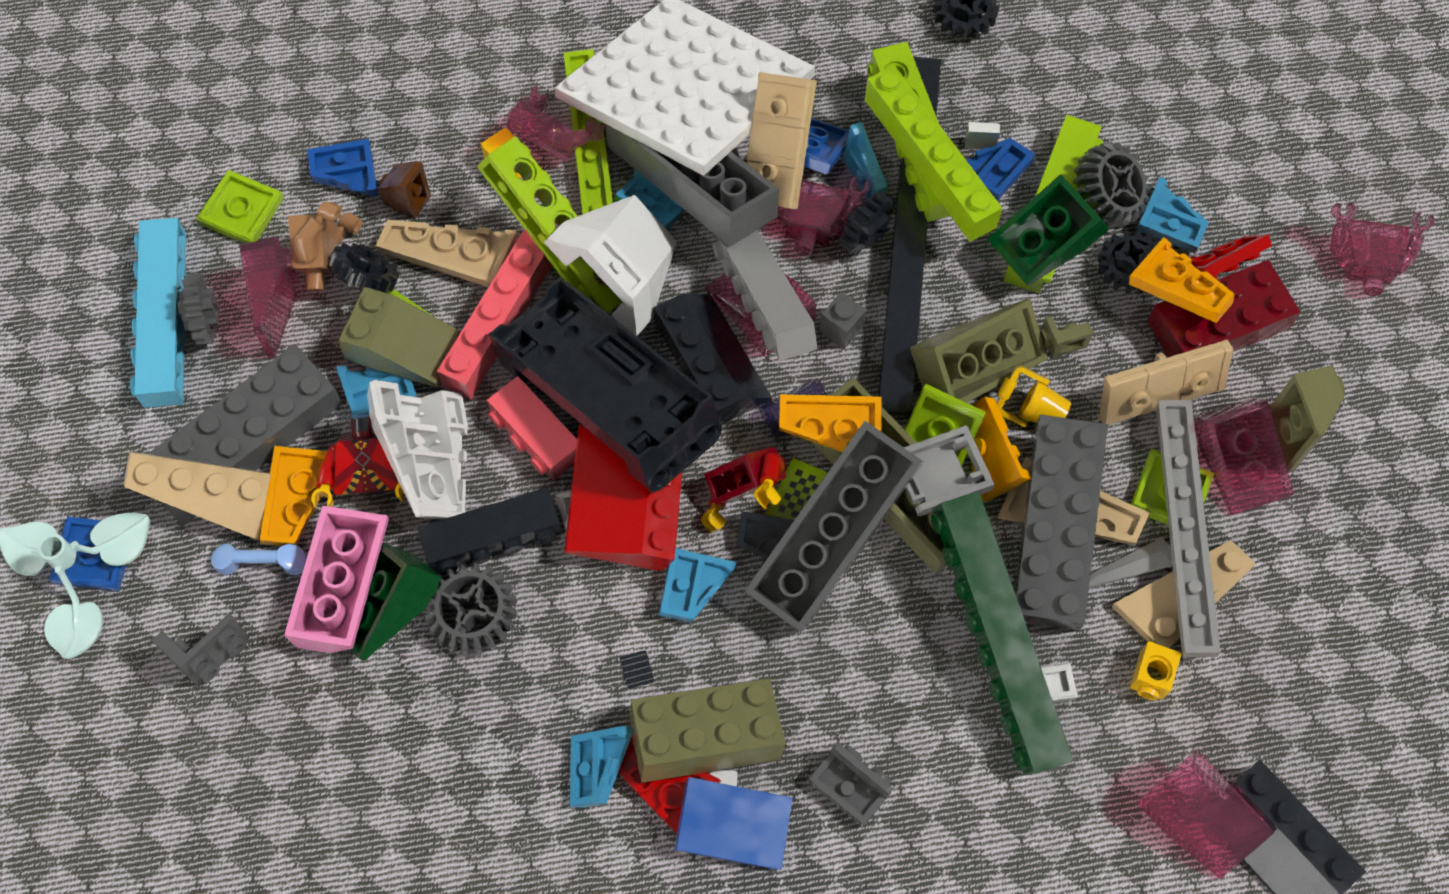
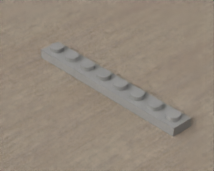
[1156,400,1221,657]

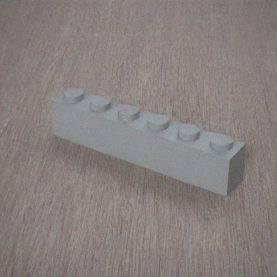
[712,230,818,361]

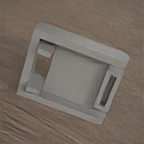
[904,425,995,516]

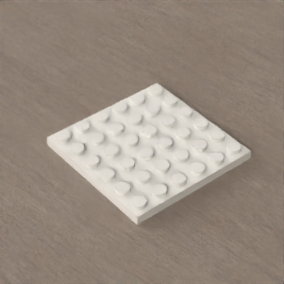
[555,0,815,176]

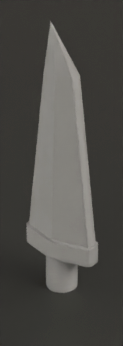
[1089,537,1173,588]

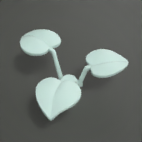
[0,512,150,659]

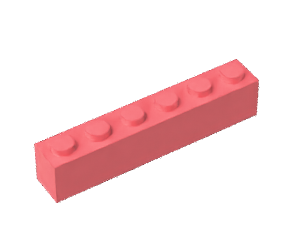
[437,226,558,401]

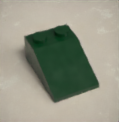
[987,174,1109,286]
[350,542,442,661]

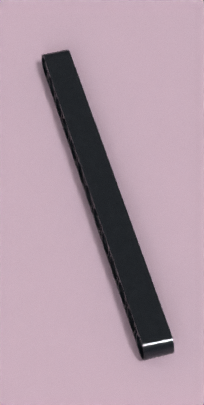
[878,56,941,417]

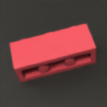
[487,376,577,481]

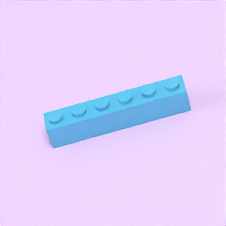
[130,218,186,408]

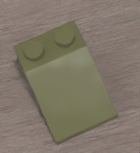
[339,287,460,387]

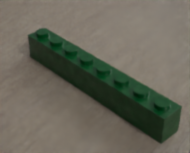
[931,492,1074,776]

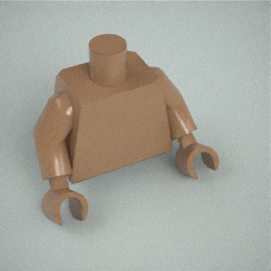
[288,202,363,291]

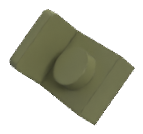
[1040,316,1093,358]

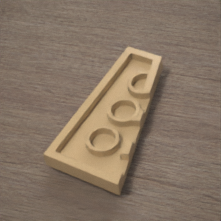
[375,220,518,287]
[123,451,271,541]
[997,457,1150,545]
[1112,540,1256,648]

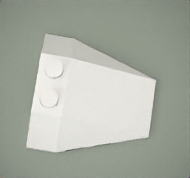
[367,380,468,519]

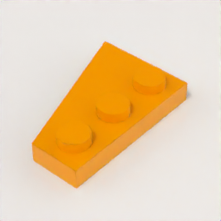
[1129,237,1234,323]
[779,394,881,452]
[971,397,1031,502]
[260,446,327,546]

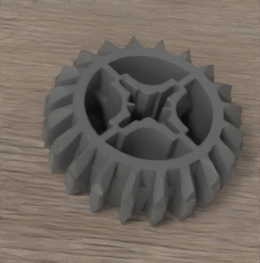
[1072,142,1151,228]
[424,563,518,656]

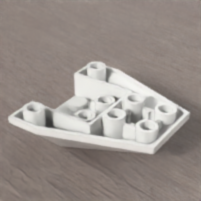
[544,195,677,336]

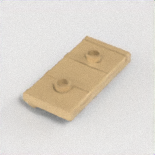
[746,72,817,209]
[1099,340,1233,426]

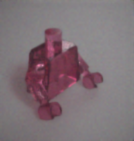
[506,87,605,163]
[777,176,870,256]
[1330,203,1435,296]

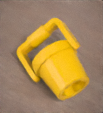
[996,366,1071,427]

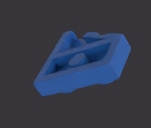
[966,138,1035,202]
[307,139,379,197]

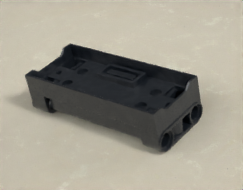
[488,277,722,493]

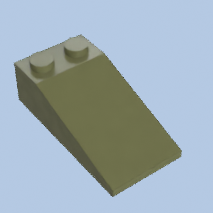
[910,299,1048,403]

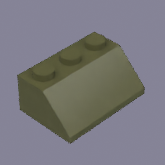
[1265,365,1345,473]

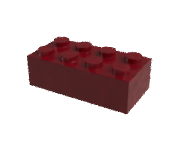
[1147,260,1301,357]

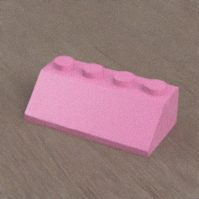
[284,506,389,653]

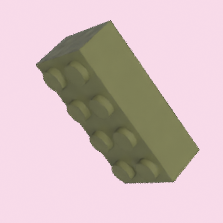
[629,678,786,783]

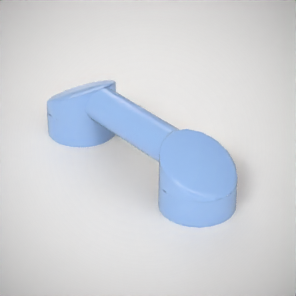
[211,544,307,575]

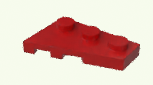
[1190,234,1272,279]
[618,736,721,835]

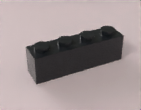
[417,487,562,575]

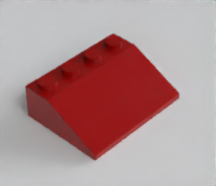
[564,425,682,571]

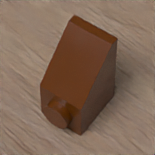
[378,161,431,219]

